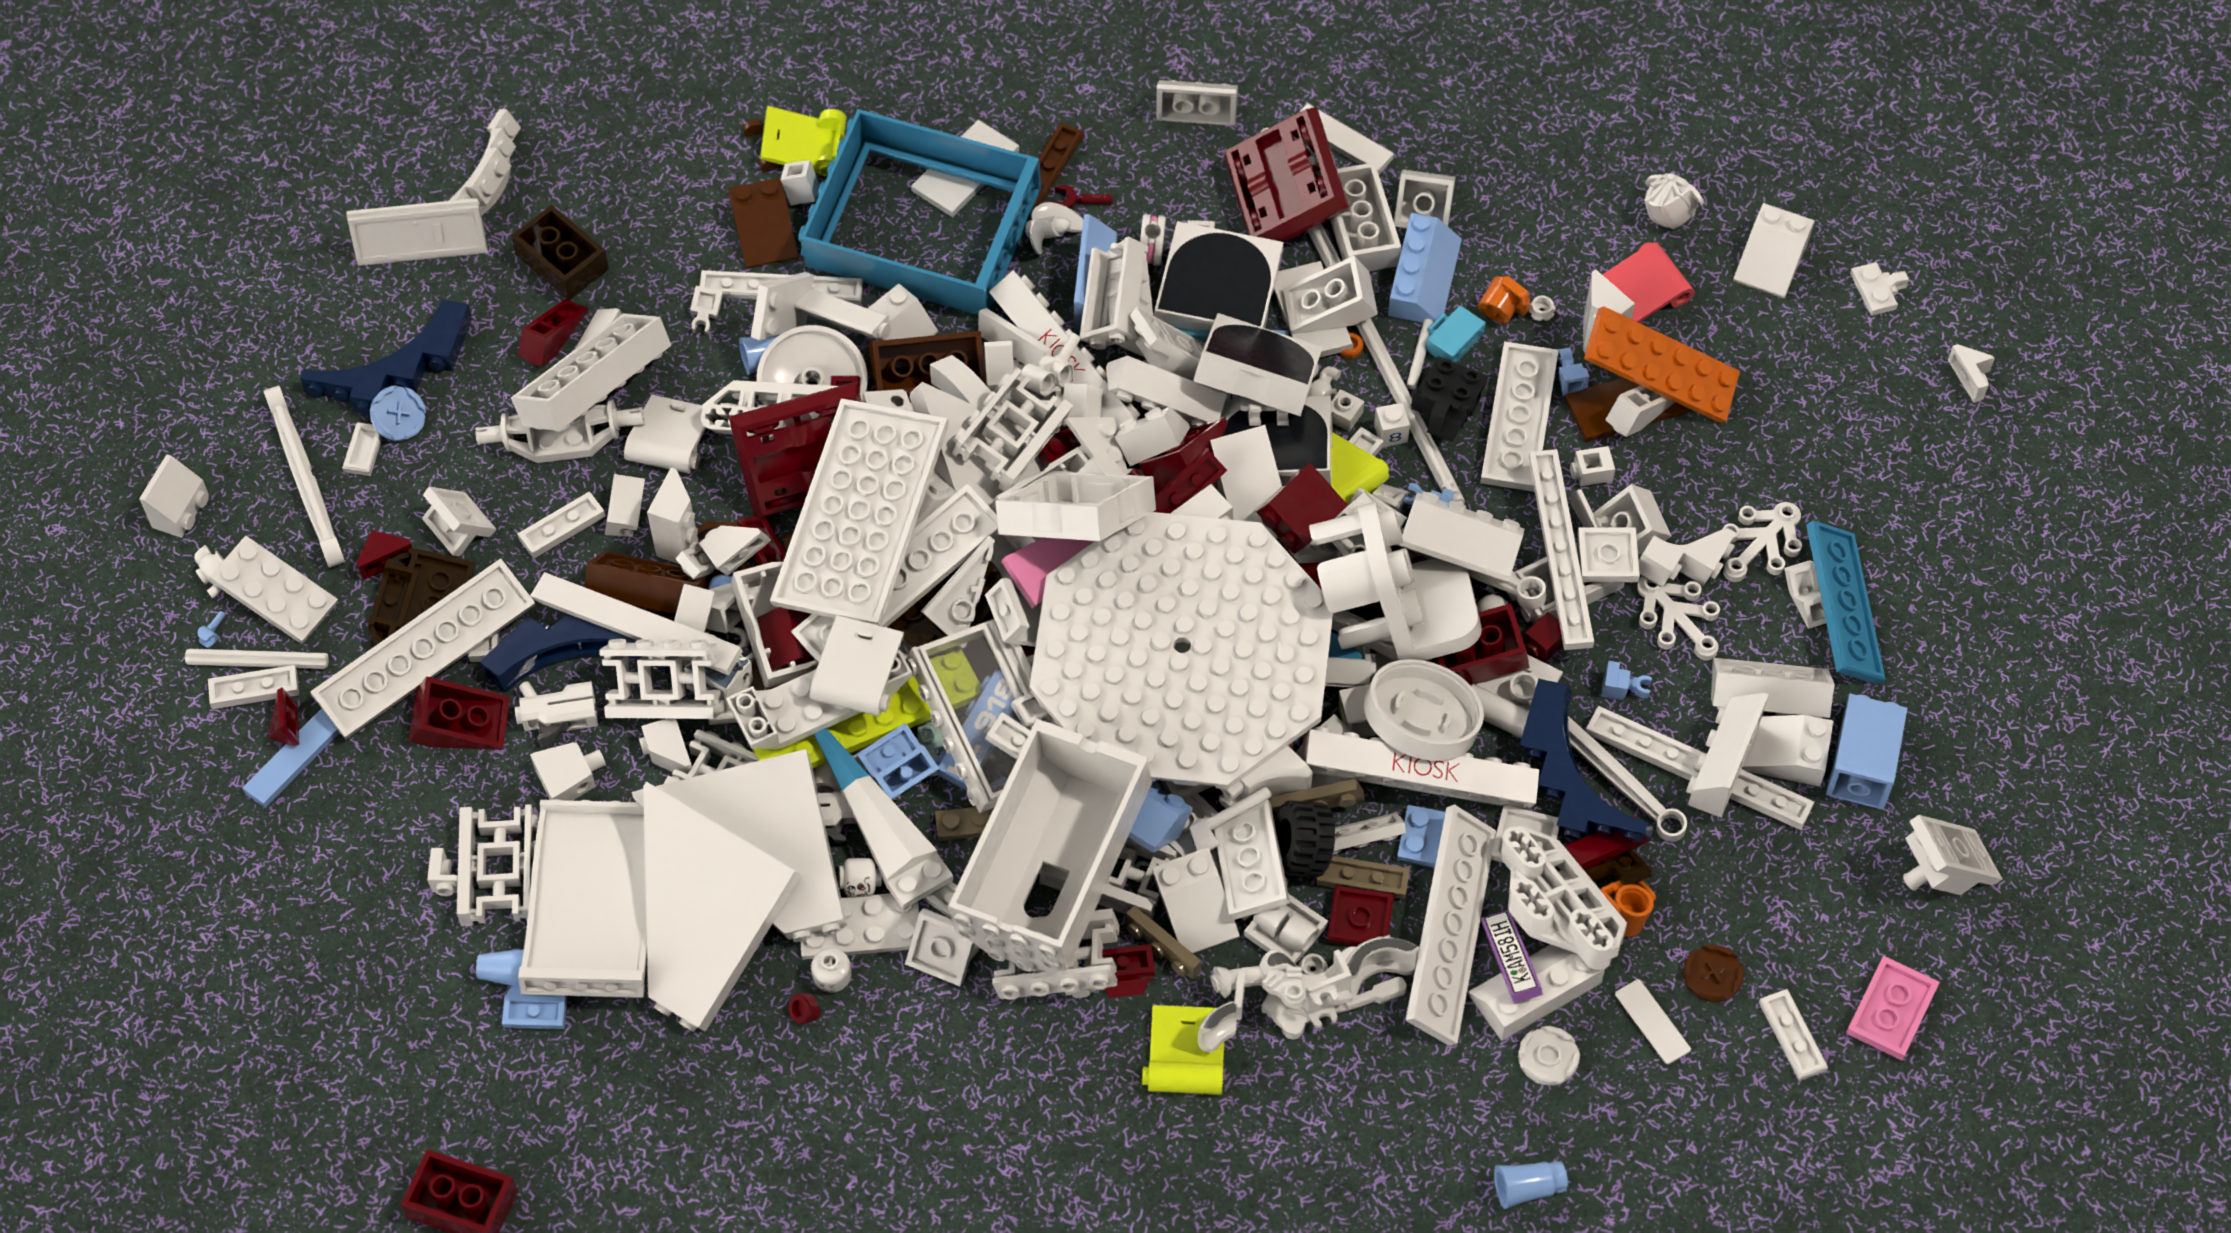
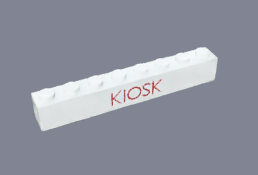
[989,270,1141,431]
[1301,727,1539,810]

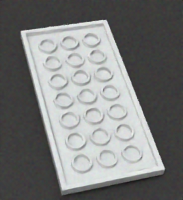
[770,398,950,626]

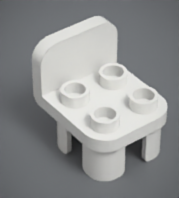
[1309,502,1482,661]

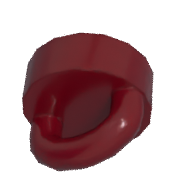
[788,993,820,1024]

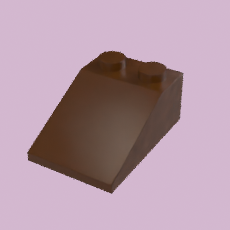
[728,178,799,269]

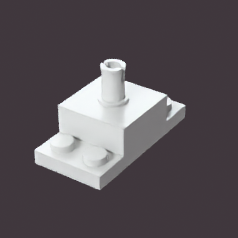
[1130,307,1205,384]
[1903,815,2002,895]

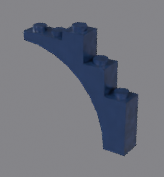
[300,299,472,416]
[479,614,670,692]
[1520,678,1654,842]

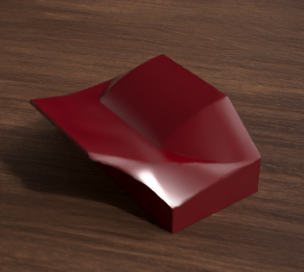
[1102,944,1155,998]

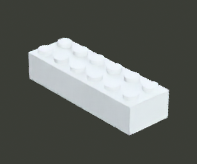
[511,314,672,432]

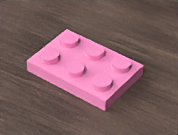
[1846,956,1940,1061]

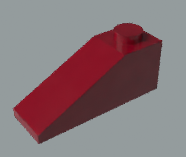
[518,299,588,367]

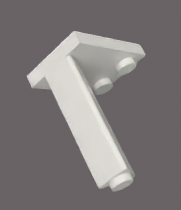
[751,272,891,341]

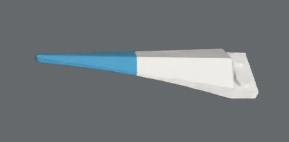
[814,728,953,910]

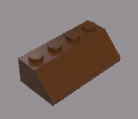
[867,331,987,394]
[584,551,712,617]

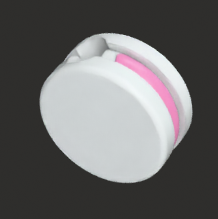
[1140,214,1166,266]

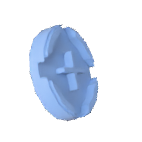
[370,386,426,441]

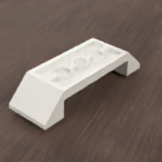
[726,626,912,749]

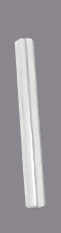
[185,649,329,669]

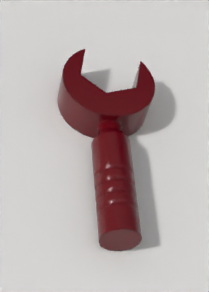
[1051,185,1112,209]

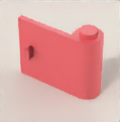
[1589,242,1695,323]

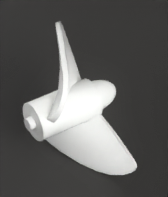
[1025,202,1083,255]

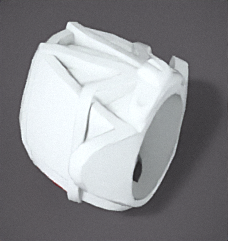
[1645,173,1705,230]

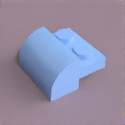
[856,723,939,800]

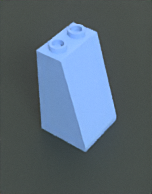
[1826,694,1907,810]

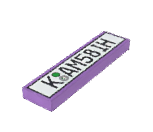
[1481,910,1543,1003]

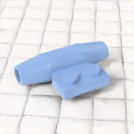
[476,950,567,1029]

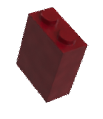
[1256,463,1348,554]

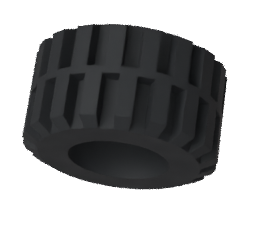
[1275,800,1335,877]

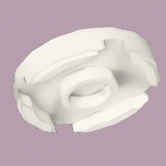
[1518,1026,1580,1086]

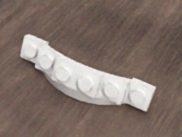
[449,109,521,216]

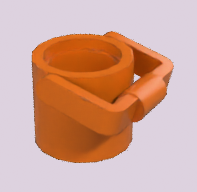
[1478,276,1530,324]
[1600,880,1656,937]

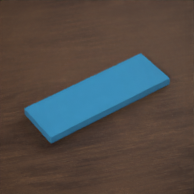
[1806,520,1885,684]

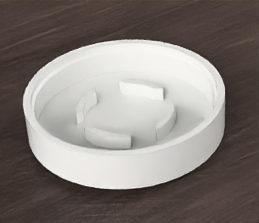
[1364,659,1484,761]

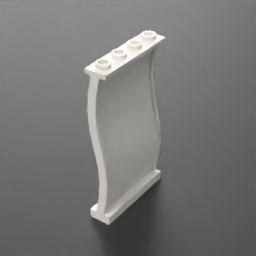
[518,799,647,997]

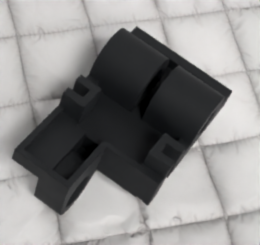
[1411,357,1489,442]

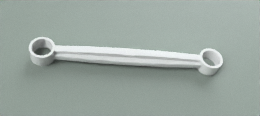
[264,385,345,568]
[1396,528,1546,609]
[1509,672,1687,842]

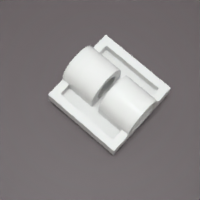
[1244,894,1328,964]

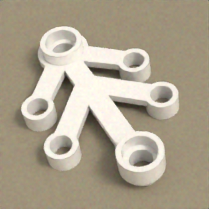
[1723,502,1802,582]
[1637,576,1720,660]

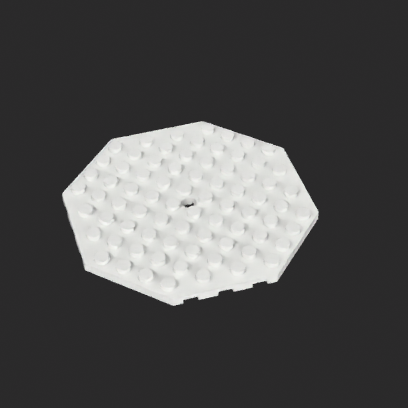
[1029,512,1333,790]

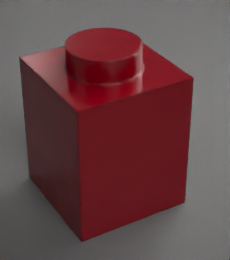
[1524,612,1563,663]

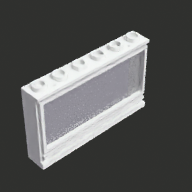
[906,619,1053,813]

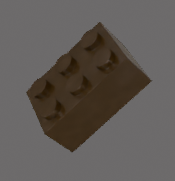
[511,205,609,301]

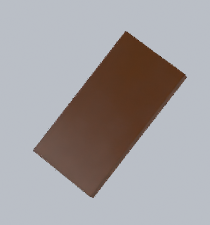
[1564,378,1689,443]

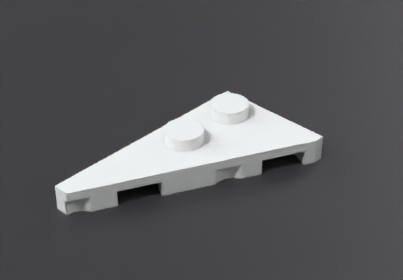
[921,536,995,649]

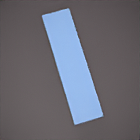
[242,708,340,808]

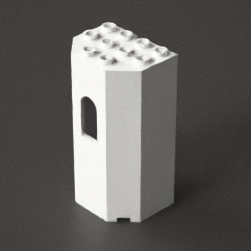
[948,719,1152,972]

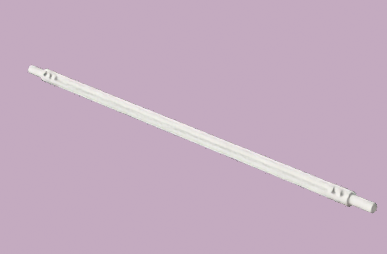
[1260,128,1465,504]

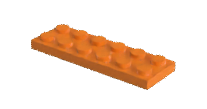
[1584,306,1740,423]

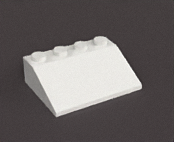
[1399,492,1524,582]

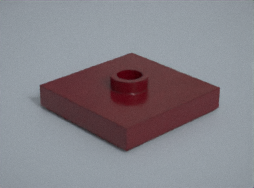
[1327,885,1394,947]

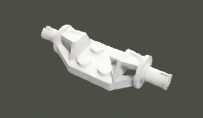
[476,400,644,463]

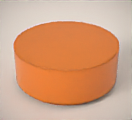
[1338,333,1363,358]

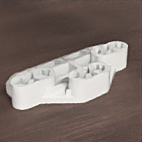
[701,380,838,442]
[1501,826,1627,970]

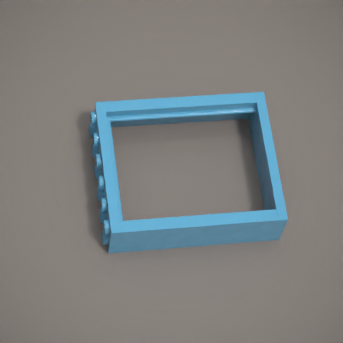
[798,109,1041,315]

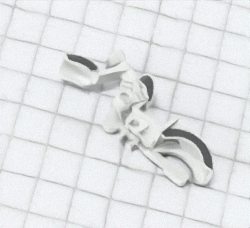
[1198,935,1420,1053]

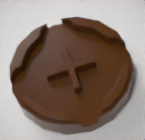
[1683,944,1744,1003]

